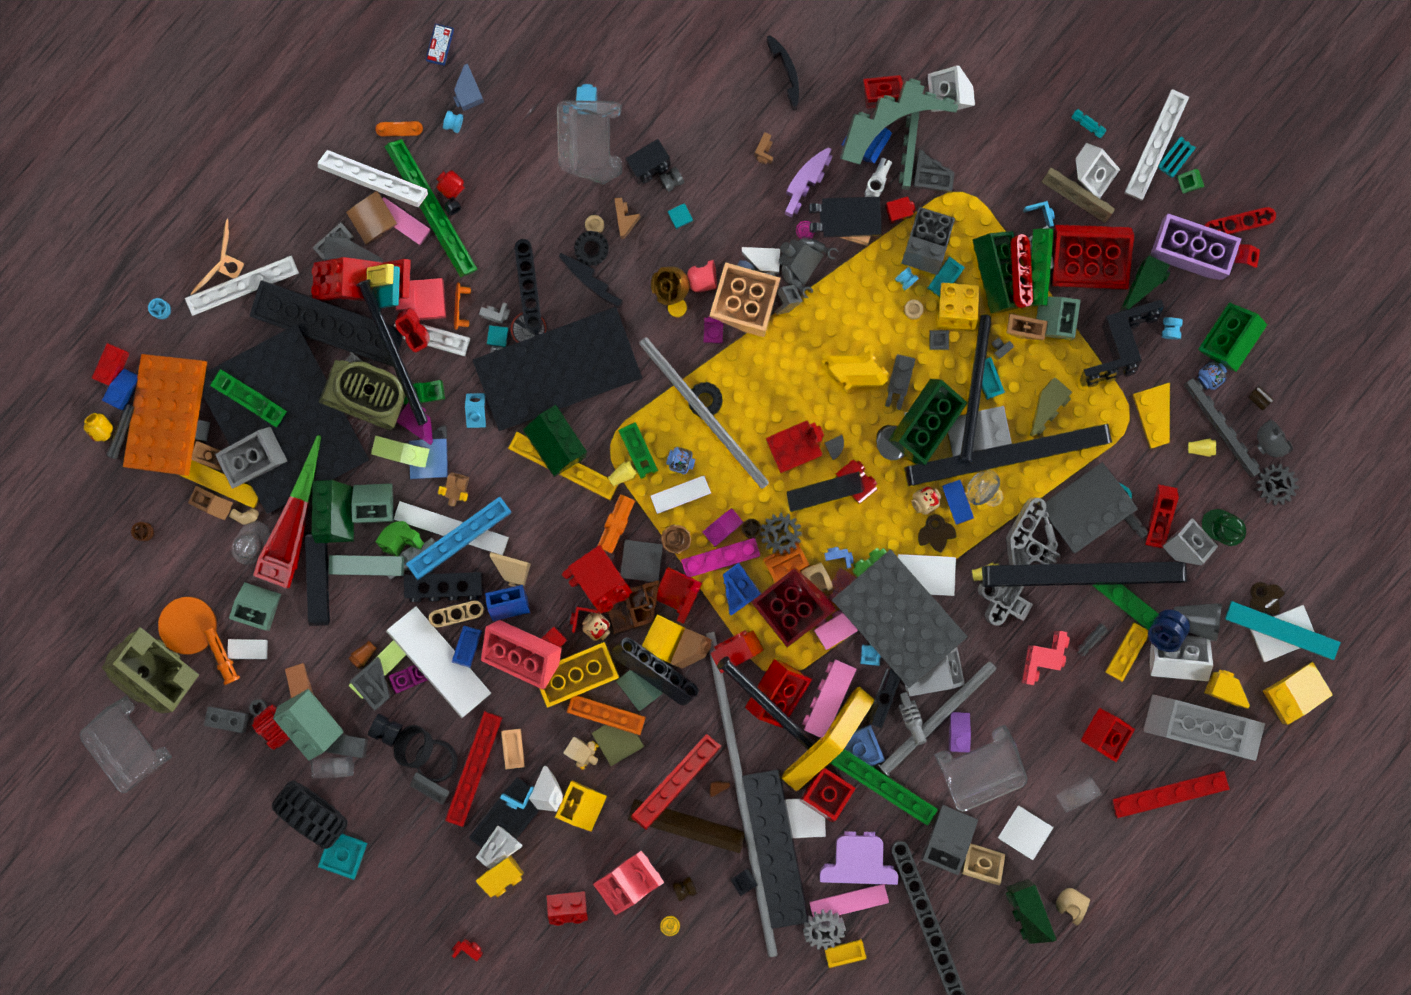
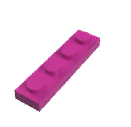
[681,538,760,577]

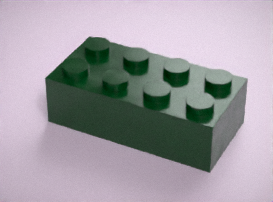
[888,379,968,465]

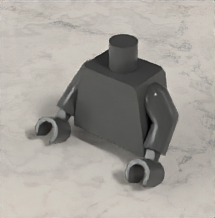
[779,238,839,298]

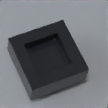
[731,869,758,896]

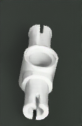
[864,158,892,197]

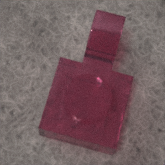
[828,568,857,603]

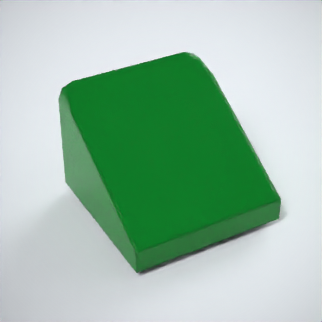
[1177,169,1204,194]

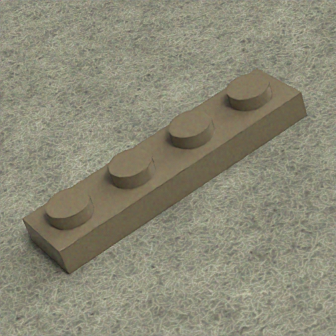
[1042,168,1115,223]

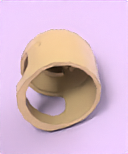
[801,563,833,591]
[1056,888,1090,926]

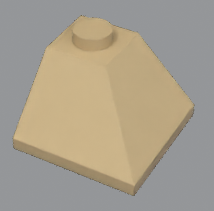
[490,552,531,587]

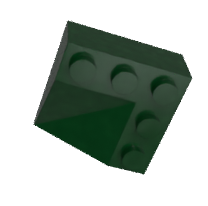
[1005,879,1057,944]

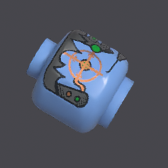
[1197,362,1227,390]
[666,447,696,474]

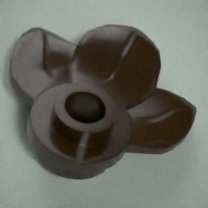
[918,514,956,552]
[1250,582,1285,614]

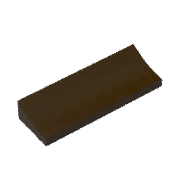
[628,799,744,854]

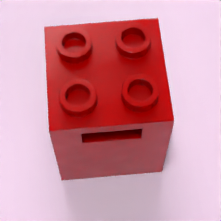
[562,545,632,614]

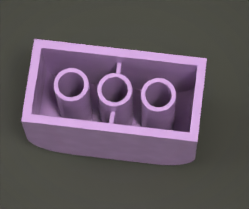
[1151,214,1241,280]

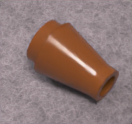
[348,641,377,669]

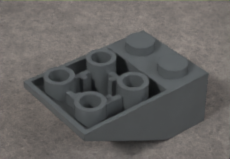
[901,207,955,275]
[921,805,978,875]

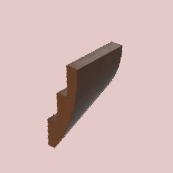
[607,580,660,634]

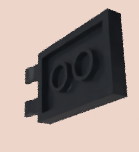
[809,197,881,238]

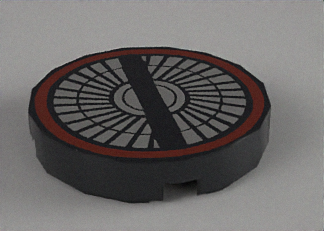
[510,311,548,343]

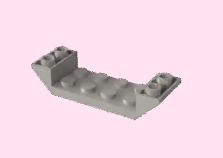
[1143,694,1265,761]

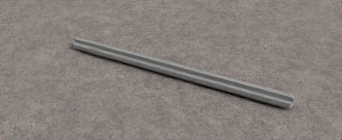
[639,337,769,489]

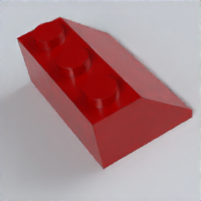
[745,659,812,728]

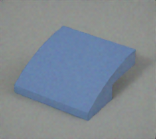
[409,439,448,479]

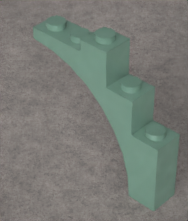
[840,78,959,164]

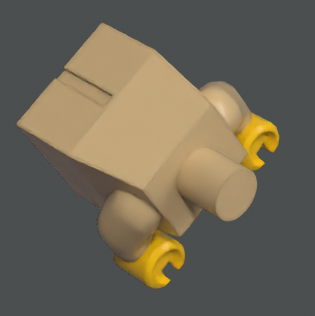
[564,737,599,770]

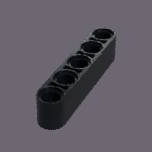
[514,239,542,334]
[305,532,330,626]
[612,638,699,706]

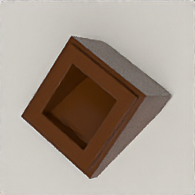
[710,781,730,798]

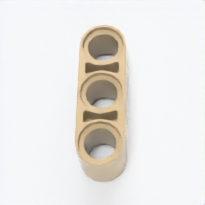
[429,601,485,627]

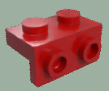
[547,891,588,926]

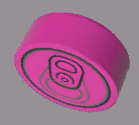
[796,221,815,239]

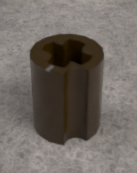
[1248,386,1274,411]

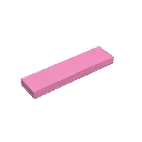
[809,884,889,917]

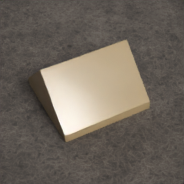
[960,843,1005,886]

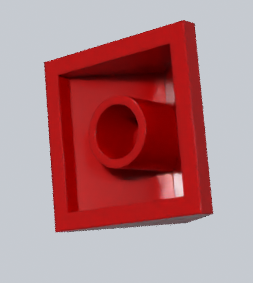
[863,75,903,108]

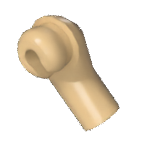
[229,508,259,525]

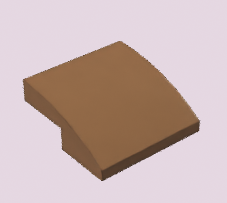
[346,191,397,245]

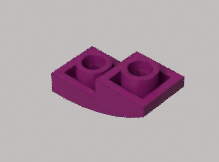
[387,665,428,694]

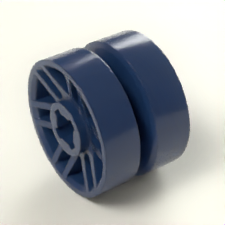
[1148,609,1190,652]

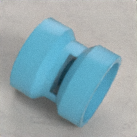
[148,298,171,319]
[1162,318,1183,340]

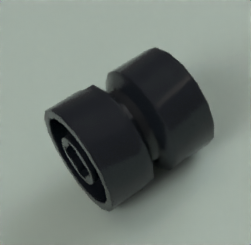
[368,713,403,747]

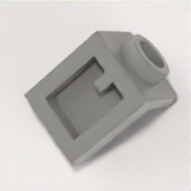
[479,302,510,324]

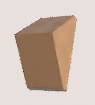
[1006,314,1047,340]

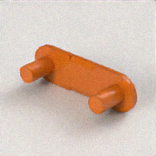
[375,121,423,137]
[454,282,471,330]

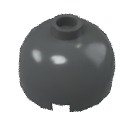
[1257,419,1294,458]

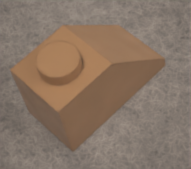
[188,486,233,520]
[670,628,713,669]

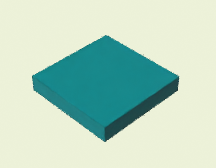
[372,266,400,308]
[318,834,368,880]

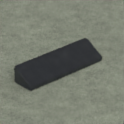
[787,471,865,512]

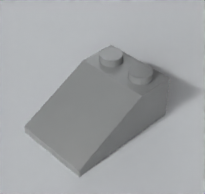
[948,406,1012,457]
[215,427,287,489]

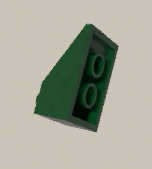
[1120,256,1170,312]

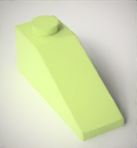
[371,436,430,467]

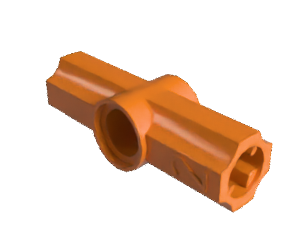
[598,494,635,553]

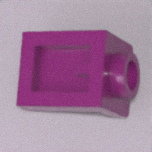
[703,315,723,344]

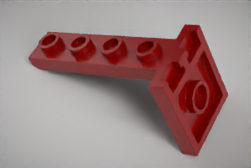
[765,420,824,474]

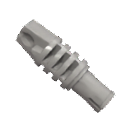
[899,692,927,746]

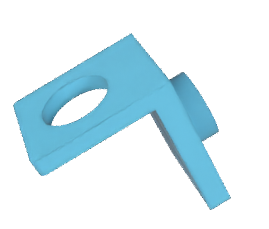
[1023,201,1055,229]
[465,393,486,428]
[500,786,534,809]

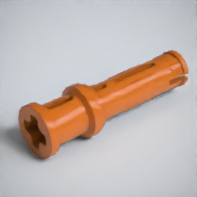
[203,626,240,685]

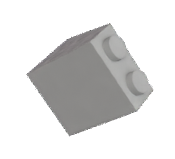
[905,647,965,696]

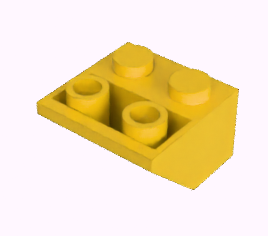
[555,780,607,831]

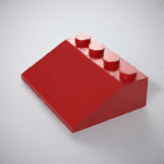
[1052,225,1134,289]

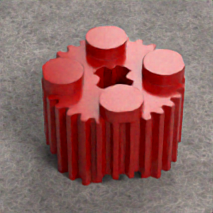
[252,704,290,750]

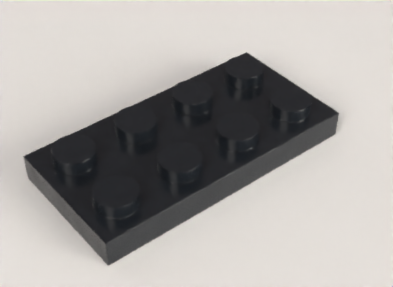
[468,776,540,848]

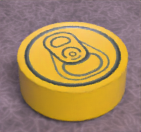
[660,916,680,936]

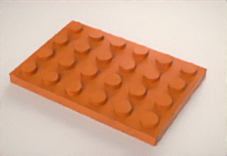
[123,354,207,476]

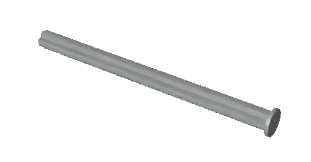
[878,662,997,777]

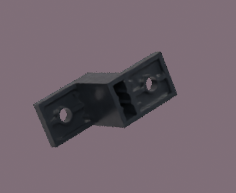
[1080,300,1164,387]

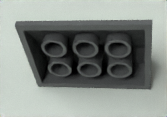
[1045,462,1138,554]

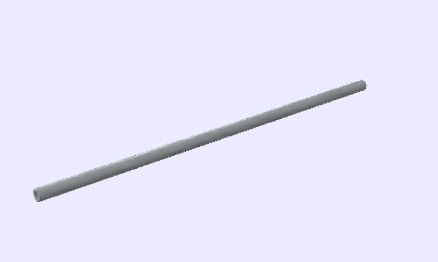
[706,632,778,957]

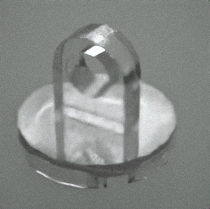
[966,470,1003,507]

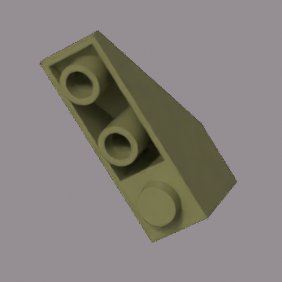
[1030,377,1072,437]

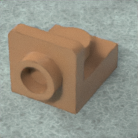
[754,132,773,164]

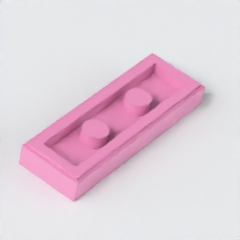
[382,197,431,245]

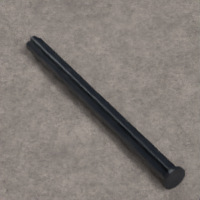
[356,279,428,426]
[958,314,991,464]
[717,656,816,750]

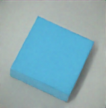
[860,645,880,666]

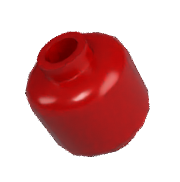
[436,170,465,199]

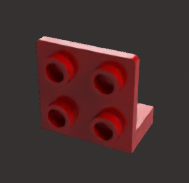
[657,567,702,624]

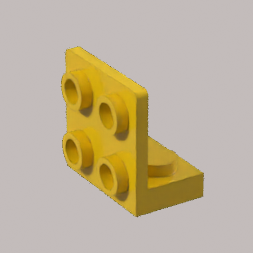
[937,283,979,330]

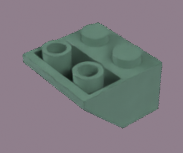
[1036,297,1080,341]
[352,484,394,524]
[229,582,281,631]

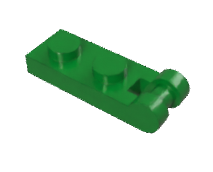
[618,422,658,479]

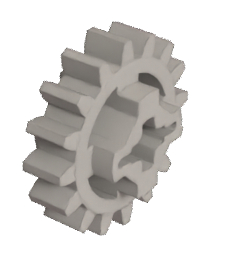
[803,909,846,950]

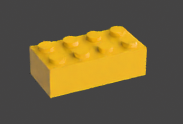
[539,642,620,708]

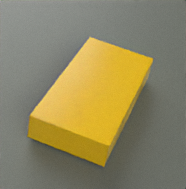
[824,939,866,968]

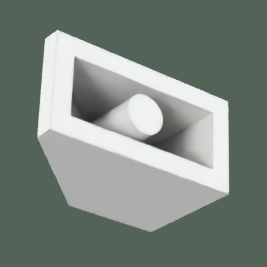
[742,247,780,276]
[529,766,564,812]

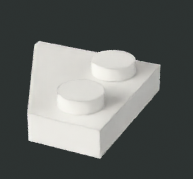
[476,826,522,869]

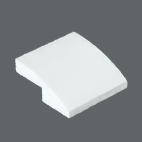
[998,805,1053,860]

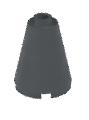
[1174,603,1222,642]

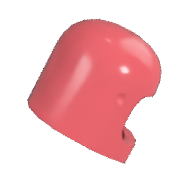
[687,260,717,293]

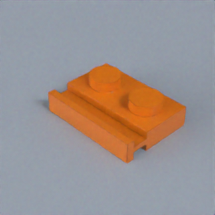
[763,543,810,583]

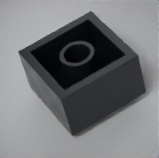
[625,139,671,185]

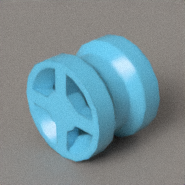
[443,111,463,133]
[895,267,919,291]

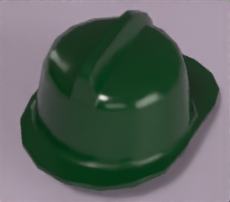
[1202,509,1246,546]

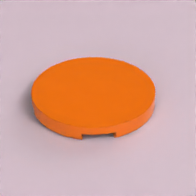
[158,597,217,655]

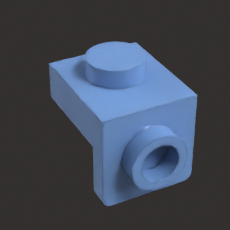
[824,547,854,569]

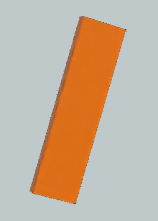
[567,696,646,735]

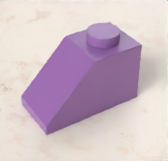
[948,712,971,752]

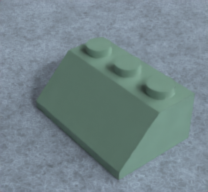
[273,689,343,761]

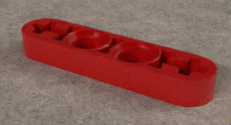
[1204,207,1276,235]
[1011,234,1033,308]

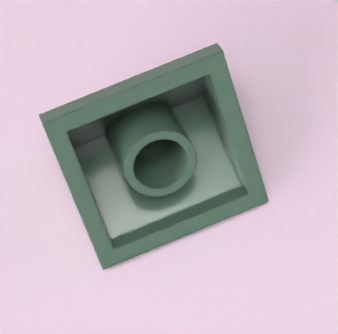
[616,670,663,711]

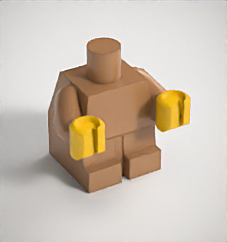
[438,472,469,507]

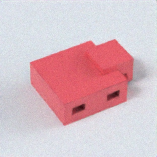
[396,278,447,320]

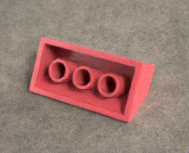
[481,620,562,690]

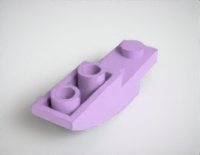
[785,148,833,218]

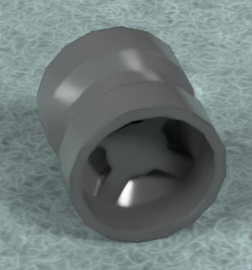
[659,167,685,192]

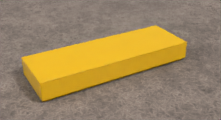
[1105,622,1149,682]

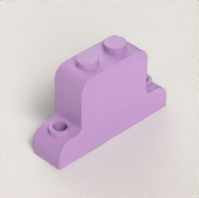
[819,831,898,885]

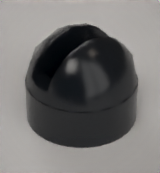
[445,199,462,216]

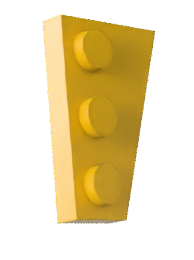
[1132,383,1170,449]

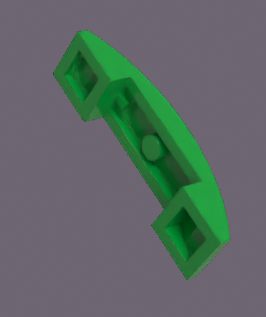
[210,369,287,428]

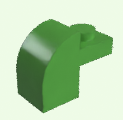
[376,521,424,556]

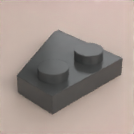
[914,150,954,193]
[349,657,390,711]

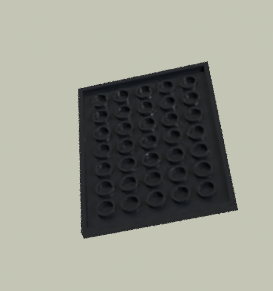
[202,324,370,514]

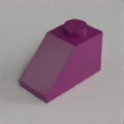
[396,402,433,445]
[702,508,744,547]

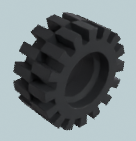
[574,230,609,266]
[688,382,722,417]

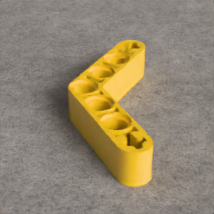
[781,687,874,791]

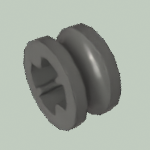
[249,699,268,716]

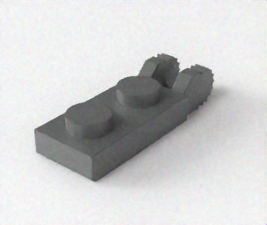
[885,354,916,410]

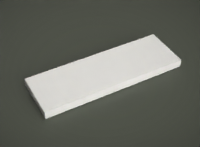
[386,607,491,718]

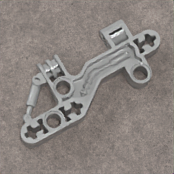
[978,497,1061,626]

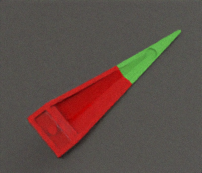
[253,435,321,588]

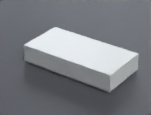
[228,639,268,659]

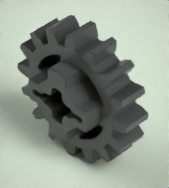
[1255,464,1299,506]
[760,513,802,555]

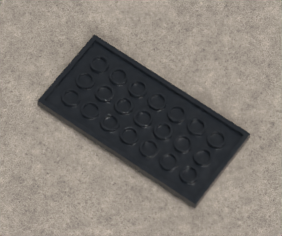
[473,307,642,431]

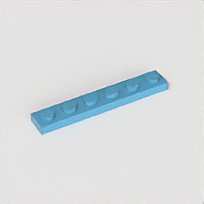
[406,497,511,580]

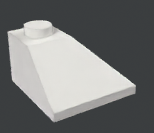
[928,66,975,112]
[1076,143,1120,199]

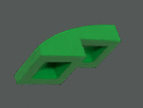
[404,380,445,405]

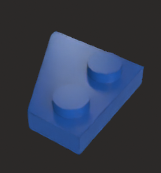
[723,563,762,615]

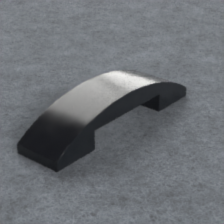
[766,35,799,111]

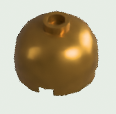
[651,267,690,305]

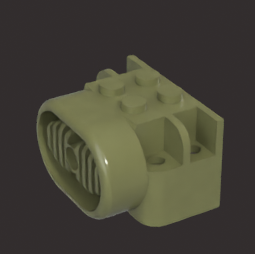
[319,359,406,431]
[102,627,199,714]

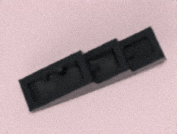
[559,253,623,309]

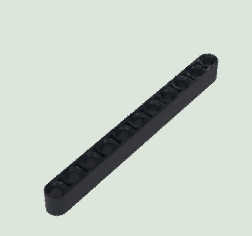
[904,424,1112,486]
[982,562,1188,587]

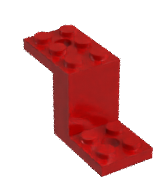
[311,257,411,301]

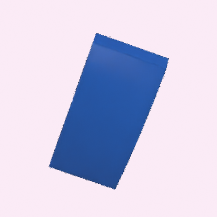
[942,480,974,525]

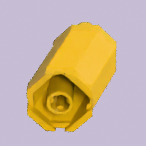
[821,351,889,392]

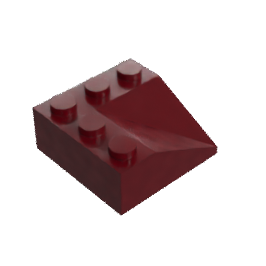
[751,567,836,648]

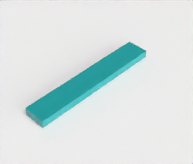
[1224,601,1341,660]

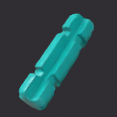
[1072,109,1106,138]

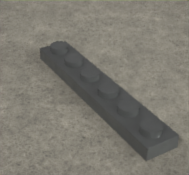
[1183,378,1260,478]

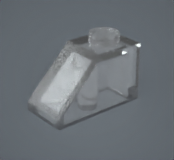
[311,756,354,778]
[1056,776,1102,813]

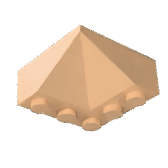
[709,262,781,337]

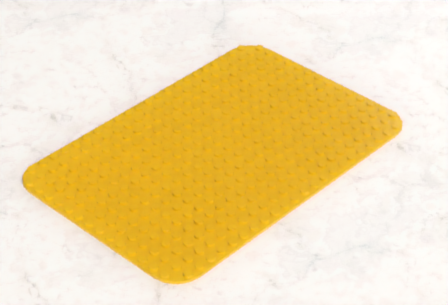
[610,192,1130,671]

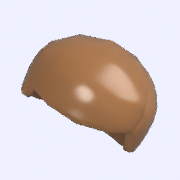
[661,524,692,554]

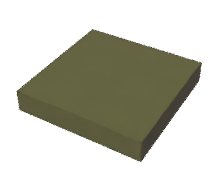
[592,725,644,766]

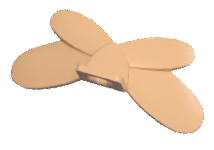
[190,219,244,295]

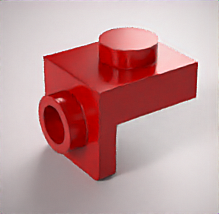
[452,939,483,962]

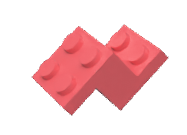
[1022,631,1070,685]
[593,851,664,916]

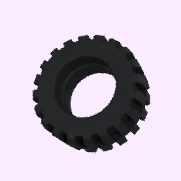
[272,780,348,849]

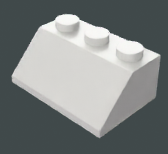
[1149,636,1213,681]

